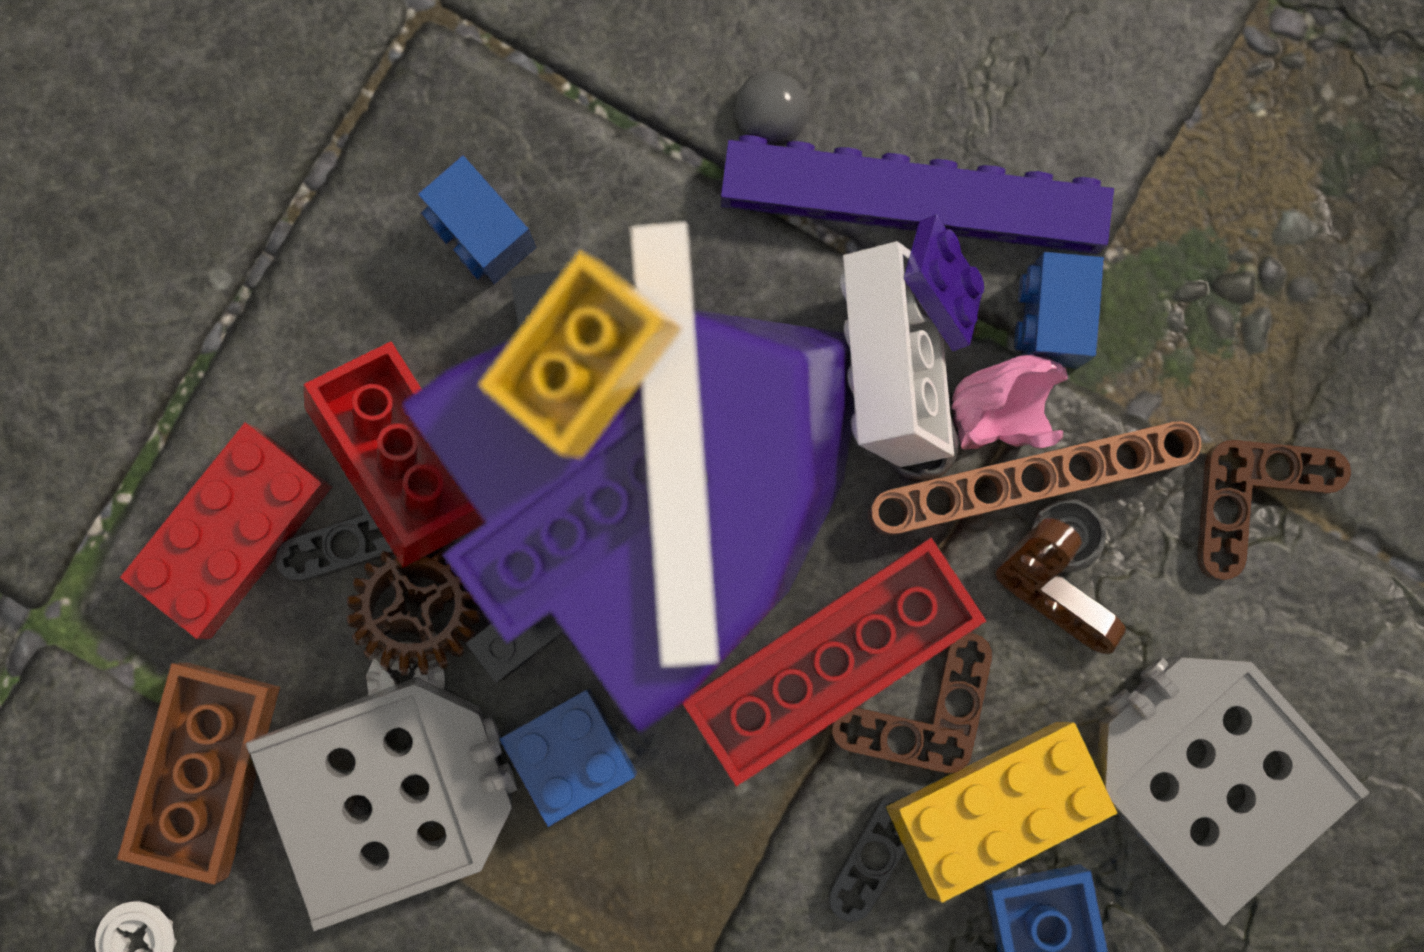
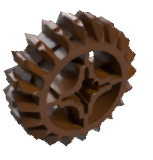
[346,549,480,676]

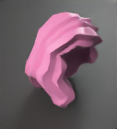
[951,354,1068,450]

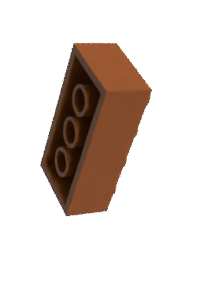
[117,662,280,885]

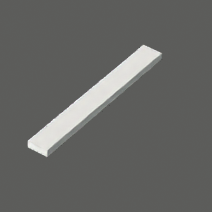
[632,223,718,666]

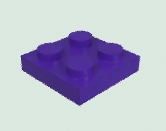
[903,214,984,351]

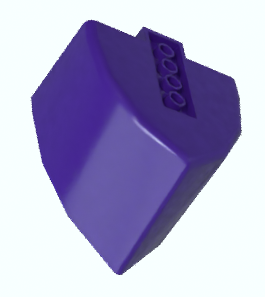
[403,310,855,732]

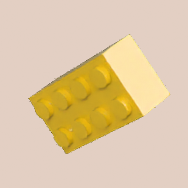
[886,722,1117,903]

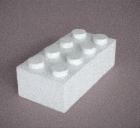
[840,241,954,467]

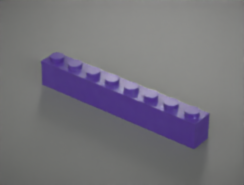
[721,135,1114,254]

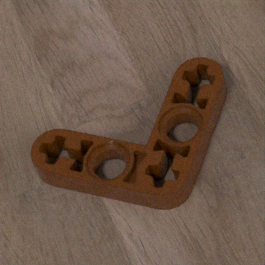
[1197,440,1351,580]
[995,518,1126,654]
[831,633,992,773]

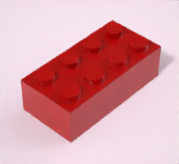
[303,341,487,567]
[120,422,332,639]

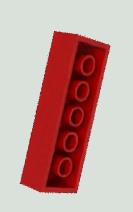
[682,538,986,787]

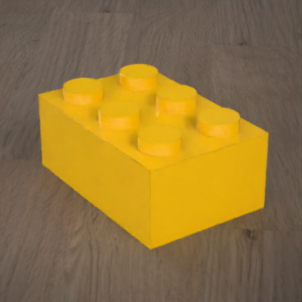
[478,252,682,458]

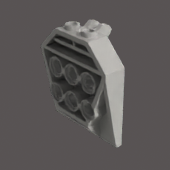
[1097,657,1370,926]
[246,677,518,931]

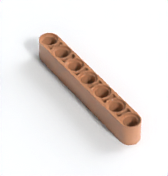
[868,421,1201,536]

